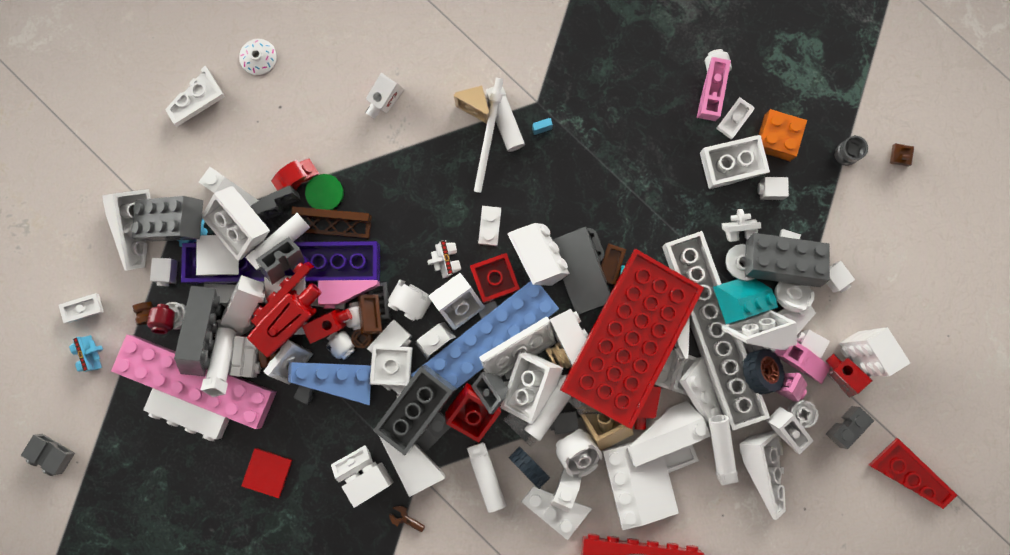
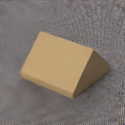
[454,85,489,124]

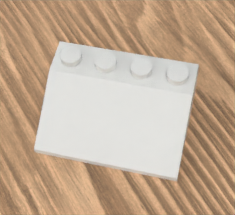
[602,442,679,530]

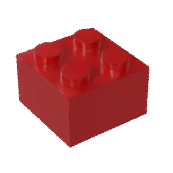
[470,253,520,304]
[445,383,501,443]

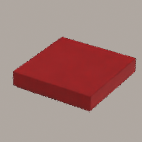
[242,448,293,498]

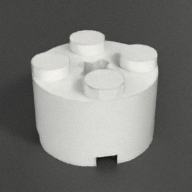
[388,280,432,321]
[556,429,602,477]

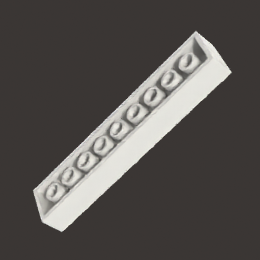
[662,231,770,431]

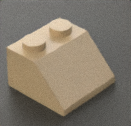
[579,406,634,451]

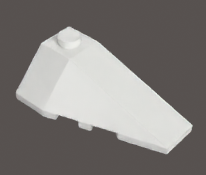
[102,189,151,271]
[627,401,711,467]
[739,430,786,520]

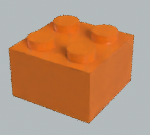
[759,109,807,161]

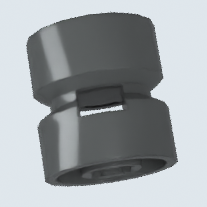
[834,135,868,166]

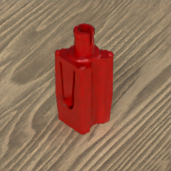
[247,283,322,358]

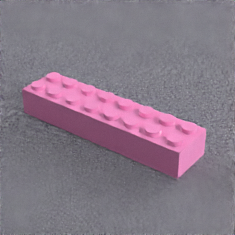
[111,335,276,429]

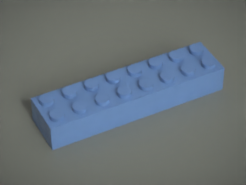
[411,281,559,390]

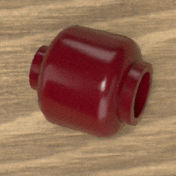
[147,304,175,334]

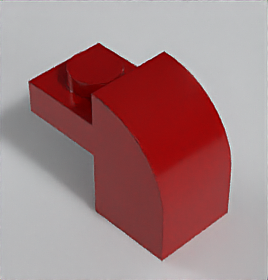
[271,158,319,191]

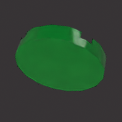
[305,174,344,210]

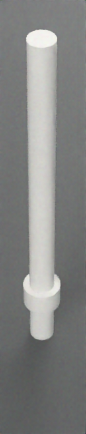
[474,78,503,193]

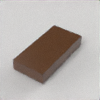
[601,243,626,286]
[358,294,382,334]

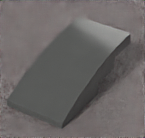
[250,185,301,228]
[552,226,611,314]

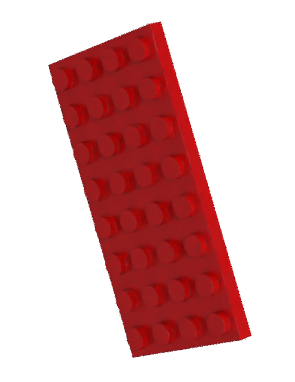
[560,249,704,429]

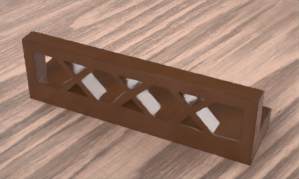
[291,207,372,239]

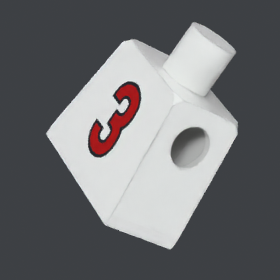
[365,73,404,119]

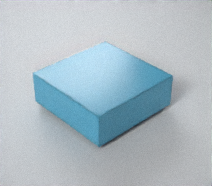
[532,118,553,135]

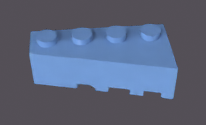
[288,362,371,405]

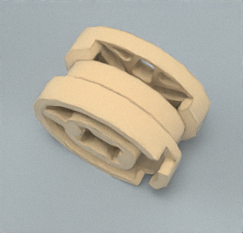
[545,343,571,369]

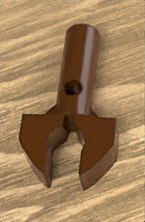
[389,505,425,532]

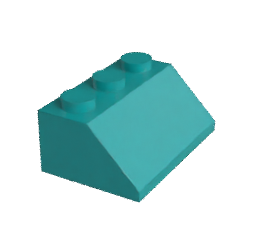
[713,279,778,324]

